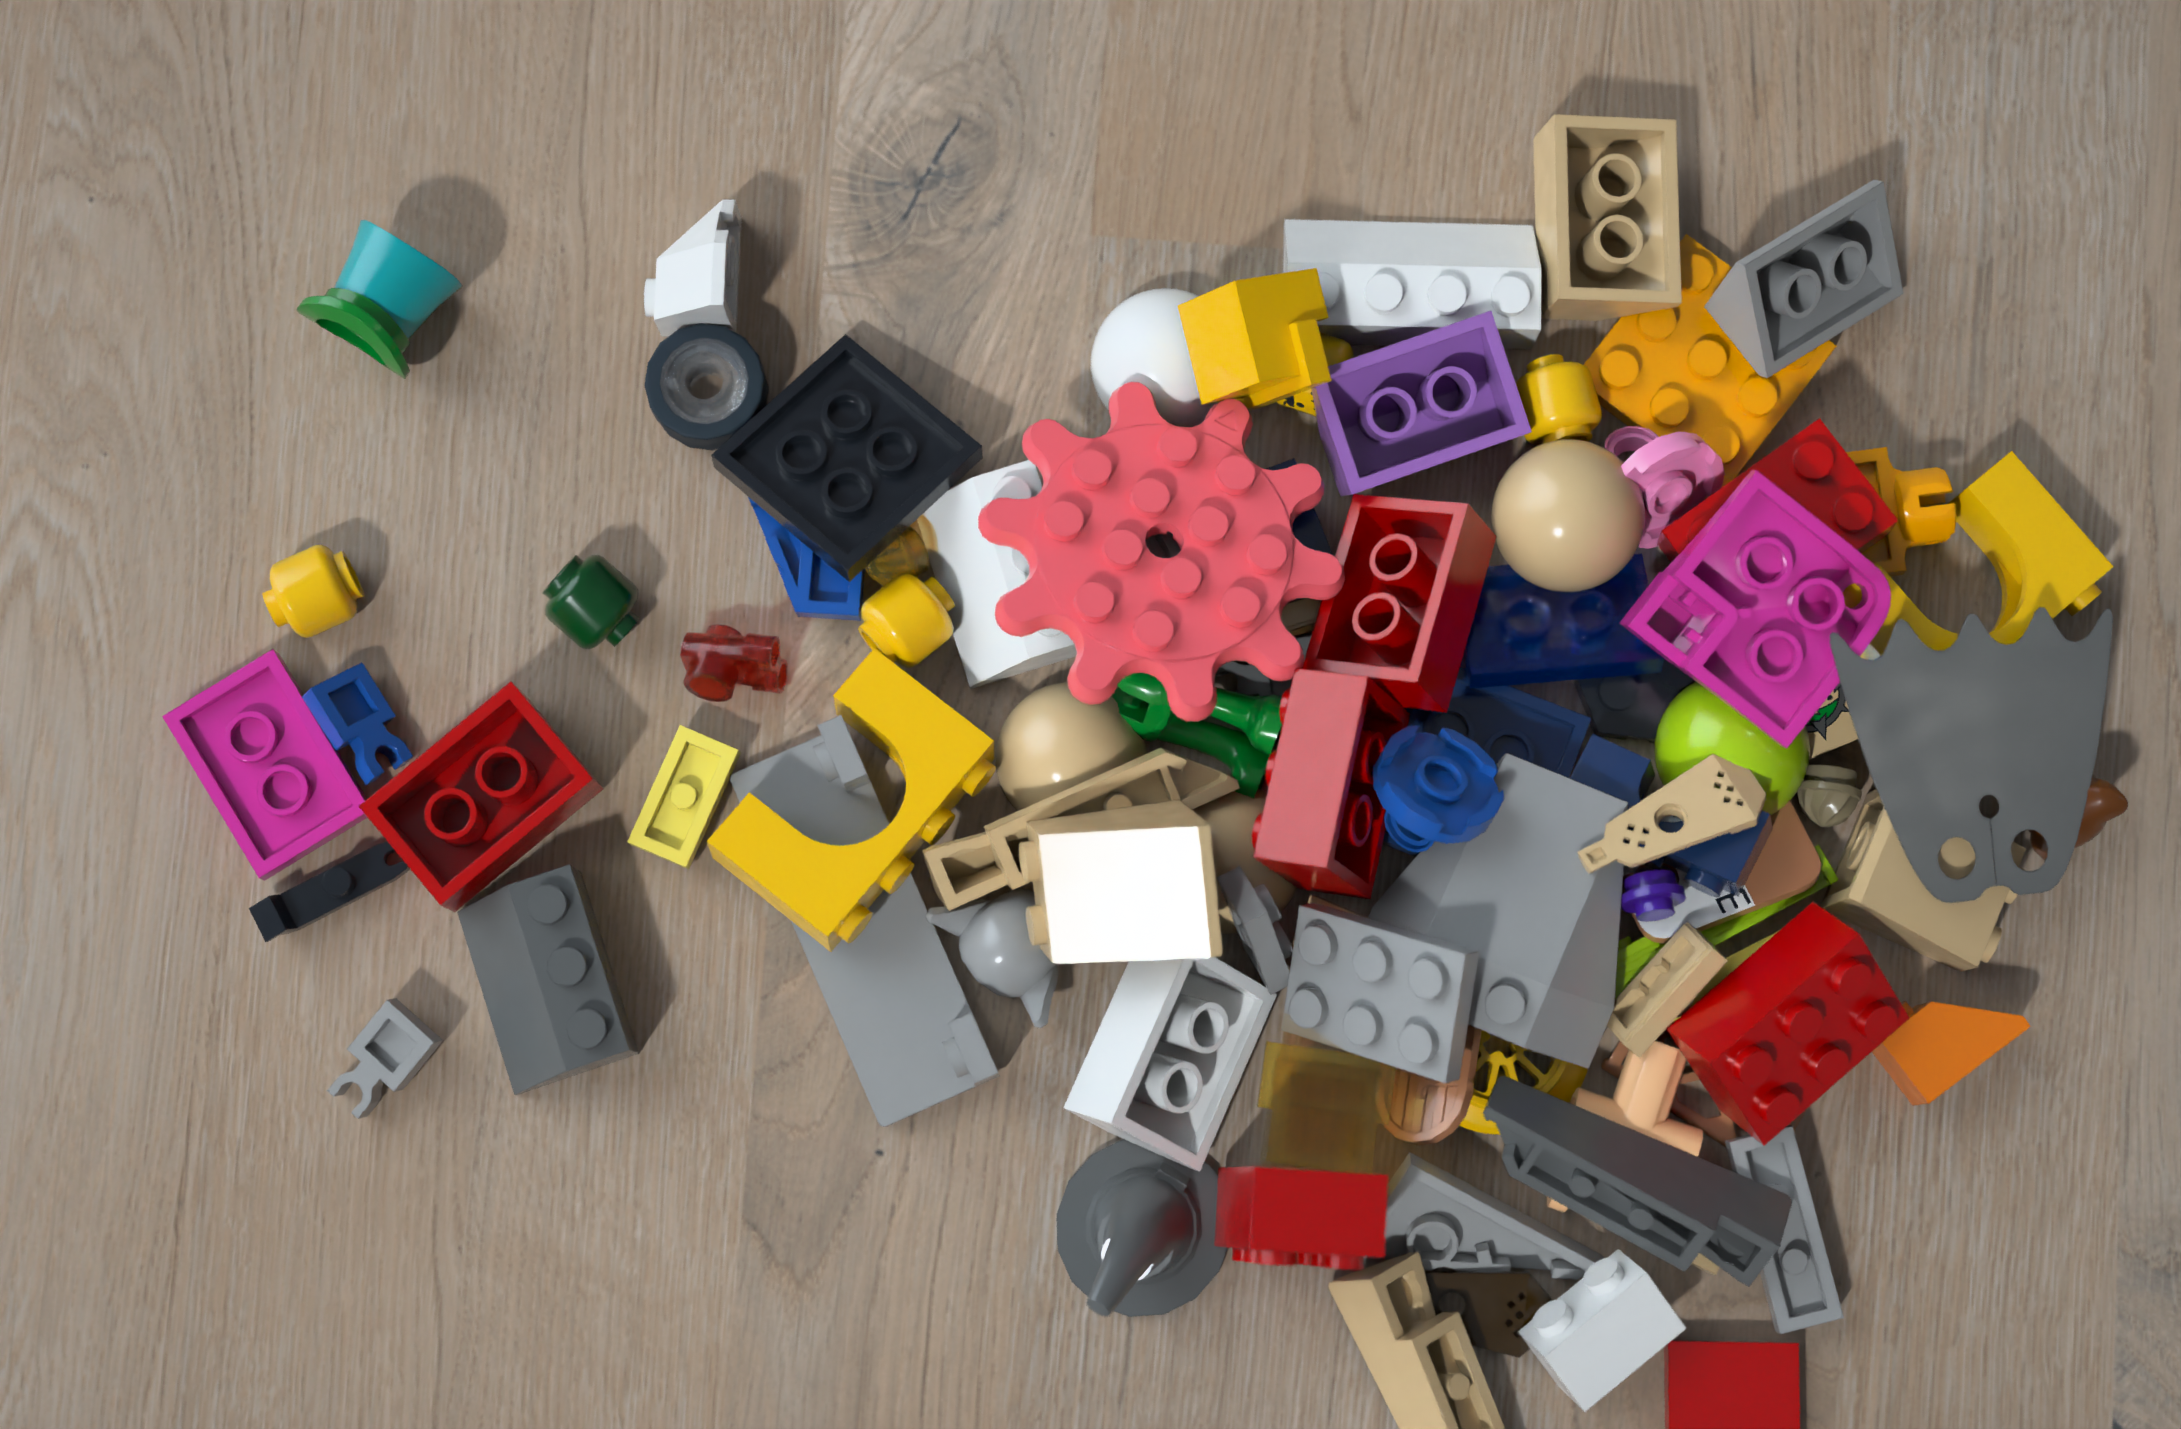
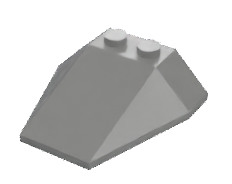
[1368,753,1628,1069]

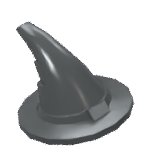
[1056,1139,1228,1317]

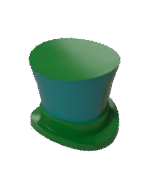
[296,220,462,379]

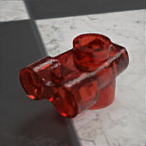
[680,624,788,702]

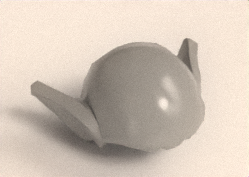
[926,888,1058,1028]

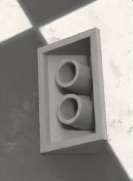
[1704,179,1903,378]

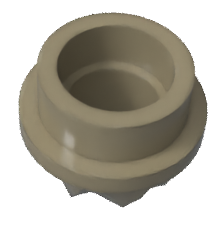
[1797,765,1862,828]

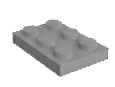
[1281,903,1479,1083]

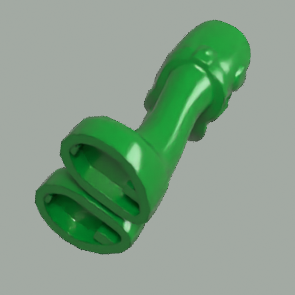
[1111,673,1282,799]

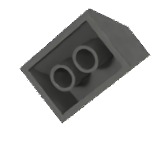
[457,864,639,1095]

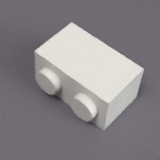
[1518,1249,1686,1412]

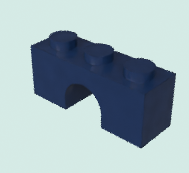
[1570,734,1772,897]

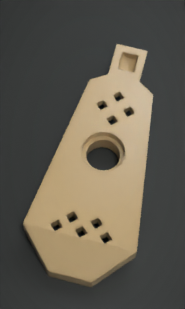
[1577,754,1766,874]

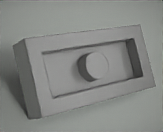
[1217,866,1293,995]

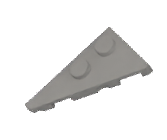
[1364,1152,1604,1280]

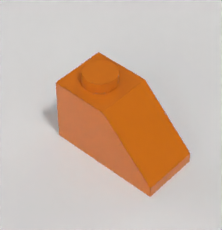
[1872,1001,2031,1106]

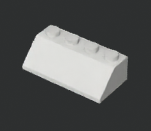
[1283,219,1541,349]

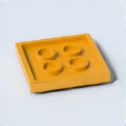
[1584,234,1837,487]

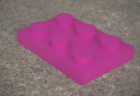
[162,649,368,881]

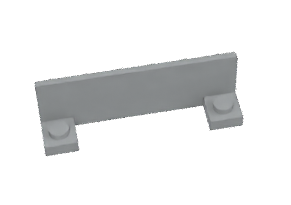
[730,715,1000,1127]

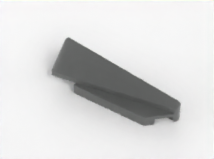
[1483,1076,1792,1287]

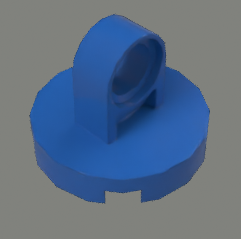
[1373,725,1504,853]

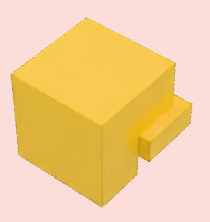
[1178,268,1331,410]

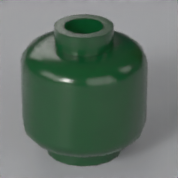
[542,555,639,649]

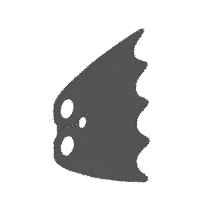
[1830,607,2113,903]

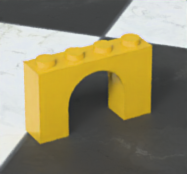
[1843,451,2114,660]
[707,648,996,952]

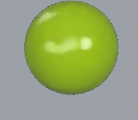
[1654,682,1810,816]

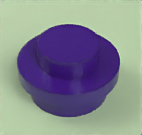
[1621,870,1686,922]

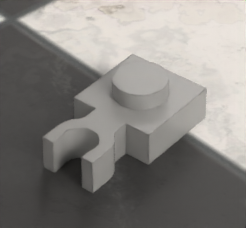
[327,998,443,1119]

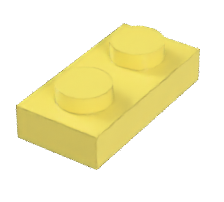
[627,725,741,870]

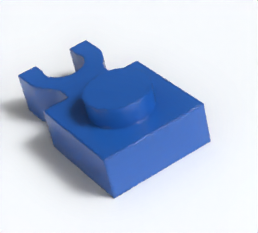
[302,662,413,785]

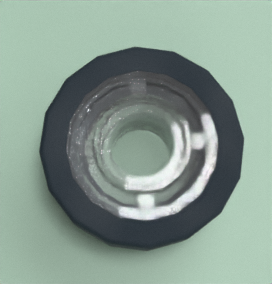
[644,323,769,450]

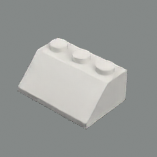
[917,460,1077,689]
[1063,957,1277,1172]

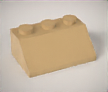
[1533,114,1682,321]

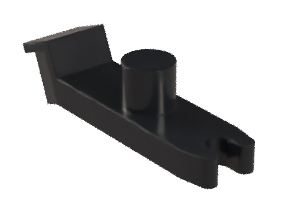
[249,842,410,942]

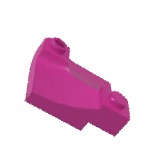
[1620,470,1891,749]

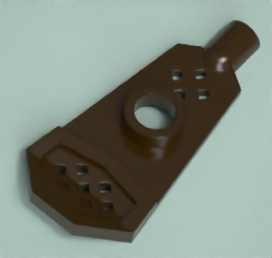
[1425,1271,1552,1358]

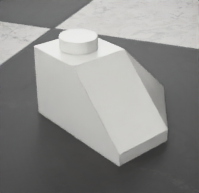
[644,199,742,337]

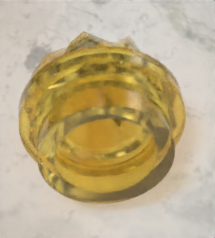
[865,526,930,587]

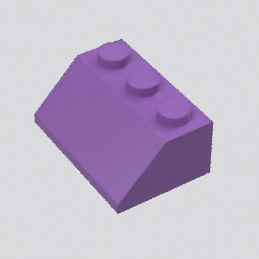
[1312,311,1532,497]

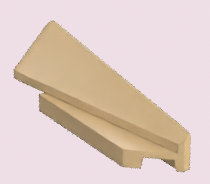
[922,748,1240,911]
[1329,1252,1505,1429]

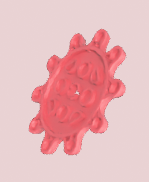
[978,382,1345,722]

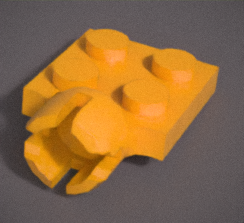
[1846,447,1956,576]

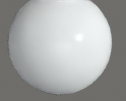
[1091,288,1221,427]

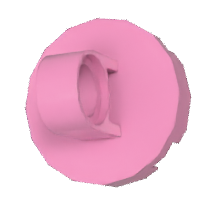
[1604,426,1725,549]

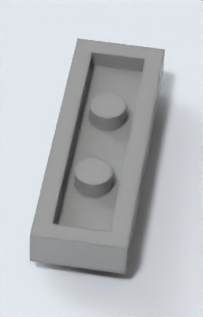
[1725,1125,1844,1334]

